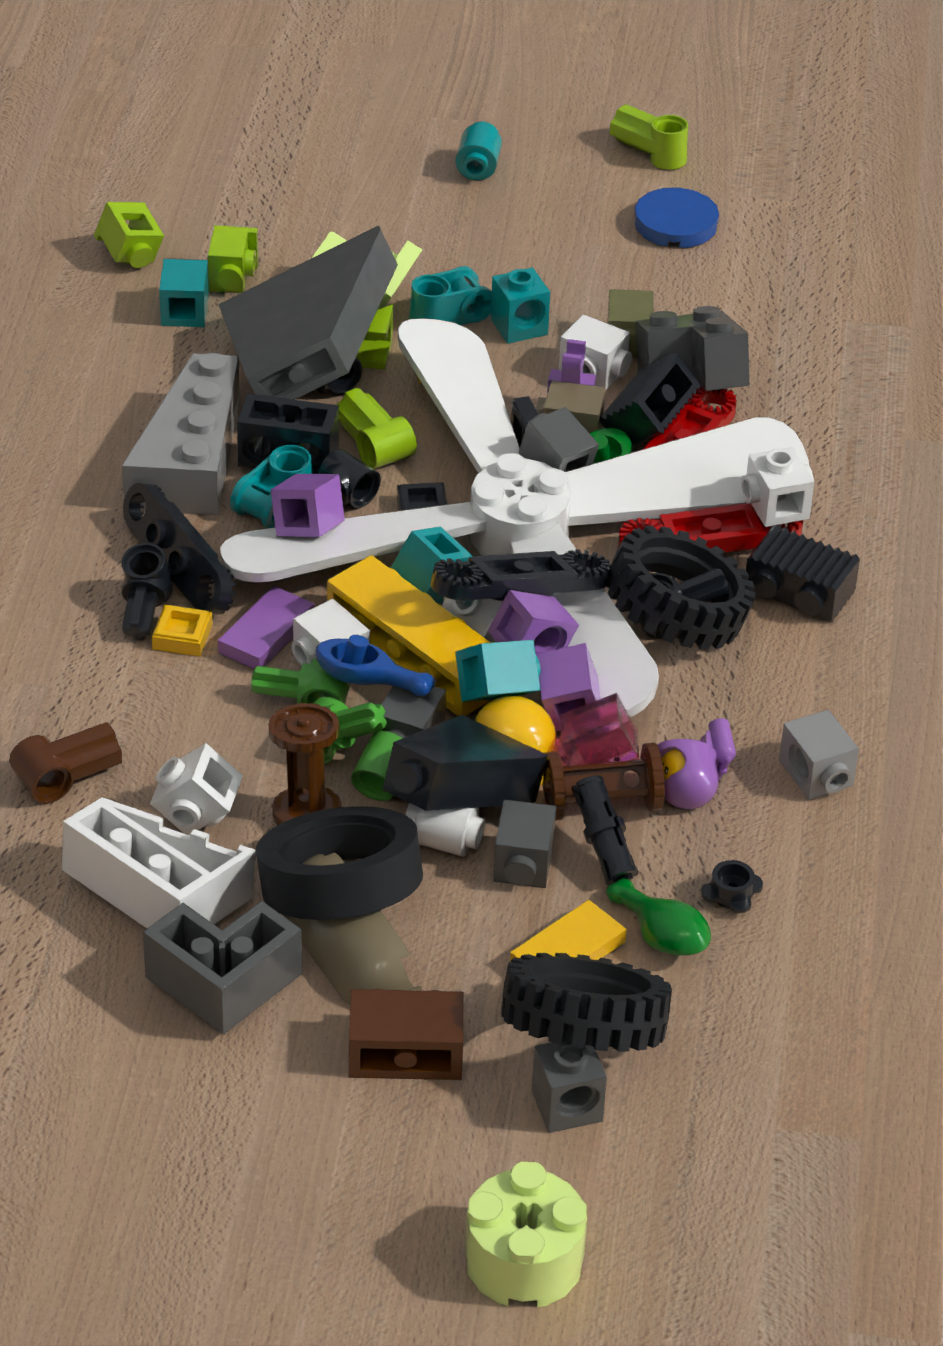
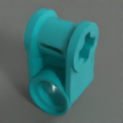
[409,266,492,325]
[230,445,312,529]

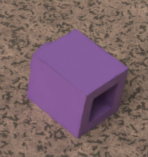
[271,474,345,537]
[537,643,603,731]

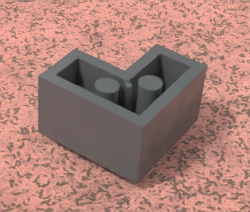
[636,306,750,391]
[143,901,302,1035]

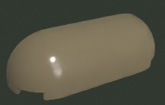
[284,853,422,1005]

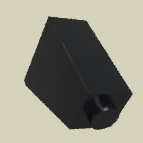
[382,715,548,811]

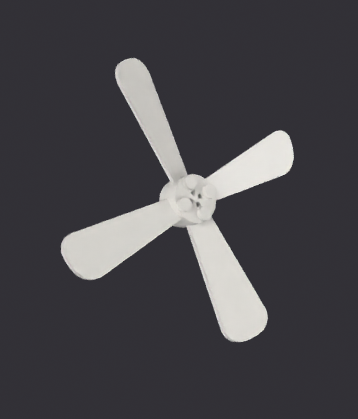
[220,319,809,730]

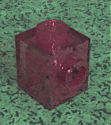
[556,693,639,766]

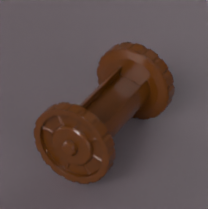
[269,703,342,825]
[543,742,665,821]

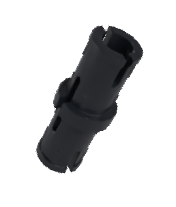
[571,775,639,885]

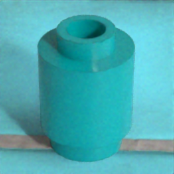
[455,121,502,180]

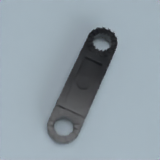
[123,483,236,615]
[430,549,611,601]

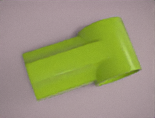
[610,104,688,170]
[336,388,417,469]

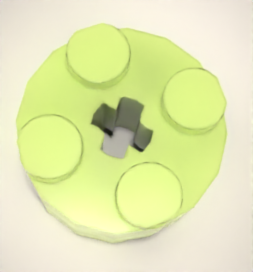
[465,1162,587,1307]

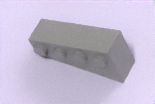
[122,353,240,515]

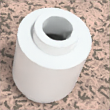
[405,803,485,857]

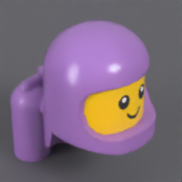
[658,718,736,809]

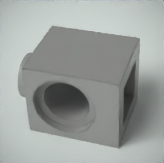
[779,709,859,800]

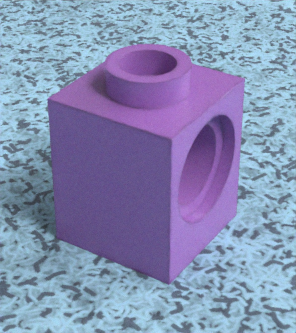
[487,590,579,656]

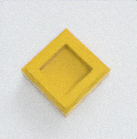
[152,605,213,657]

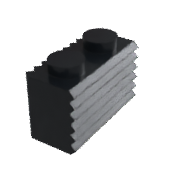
[600,352,700,449]
[746,524,860,622]

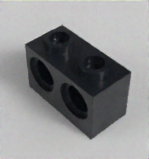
[237,393,339,474]

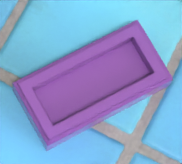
[218,586,315,669]

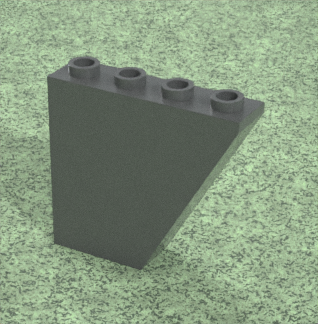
[218,225,398,400]

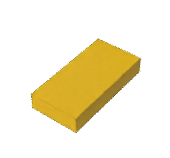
[510,900,627,962]

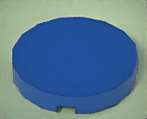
[634,187,719,248]

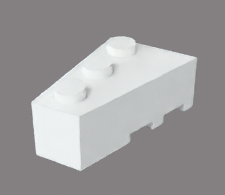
[62,797,256,928]

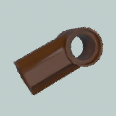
[9,722,122,804]

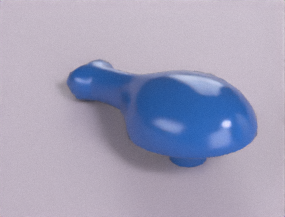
[315,635,435,697]

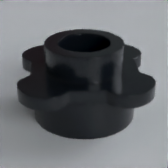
[701,860,763,913]

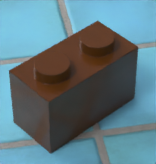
[349,989,464,1080]

